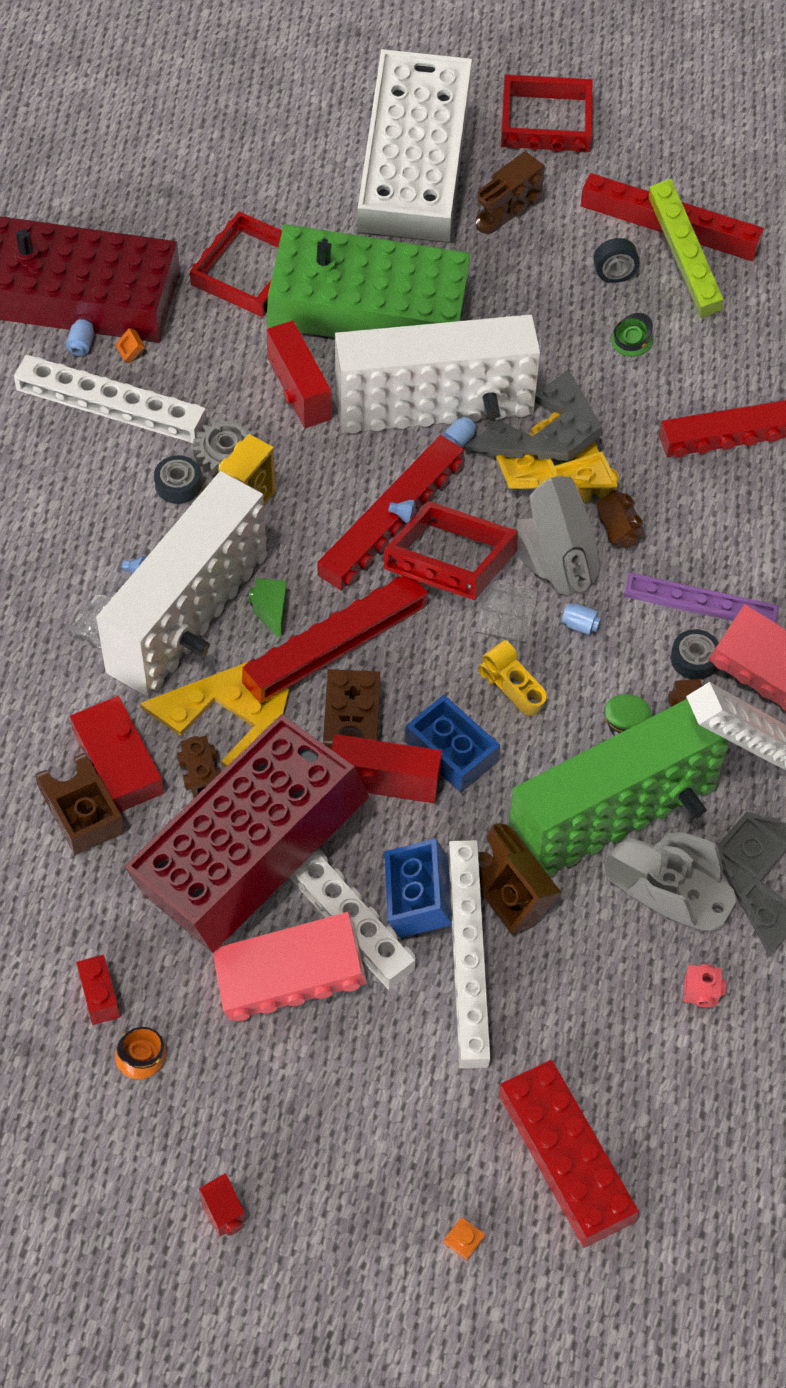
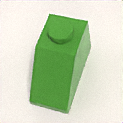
[249,578,287,637]

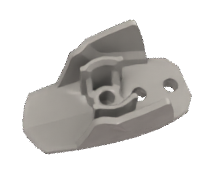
[516,476,599,596]
[606,832,736,932]

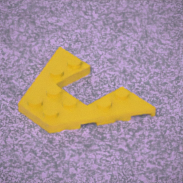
[496,412,617,489]
[140,662,289,768]

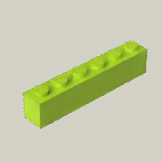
[649,179,723,318]

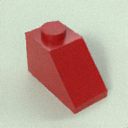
[199,1173,246,1237]

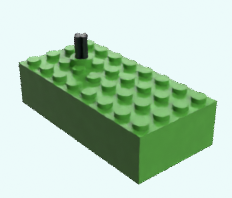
[267,224,471,338]
[508,699,729,878]

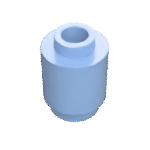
[66,320,94,356]
[442,417,476,448]
[561,603,602,635]

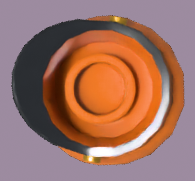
[115,1027,167,1079]

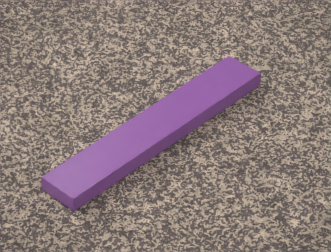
[624,572,780,623]

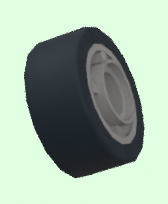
[593,238,640,283]
[154,455,202,504]
[670,629,719,680]

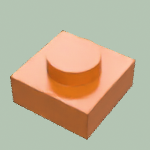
[115,328,145,363]
[443,1217,485,1261]

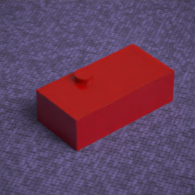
[266,320,331,429]
[70,695,164,813]
[331,734,442,804]

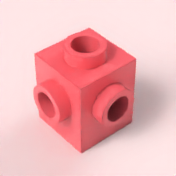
[683,964,726,1008]

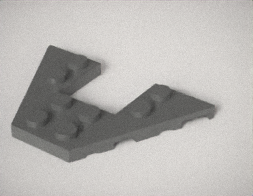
[464,370,603,461]
[717,812,786,956]

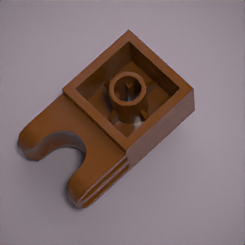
[476,151,545,234]
[323,669,380,749]
[35,753,124,855]
[478,823,562,934]

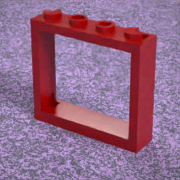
[501,74,593,152]
[189,211,282,317]
[384,501,518,600]

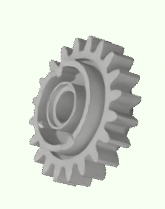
[193,417,261,476]

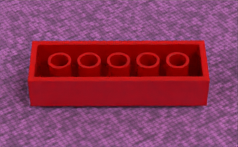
[499,1059,639,1248]

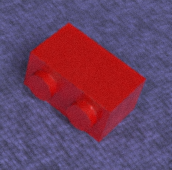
[76,954,120,1025]

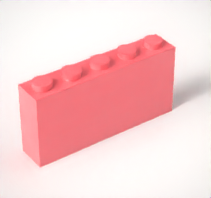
[708,604,786,711]
[213,912,367,1021]

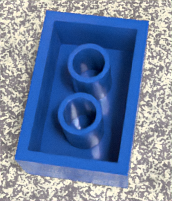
[405,695,500,793]
[384,838,452,938]

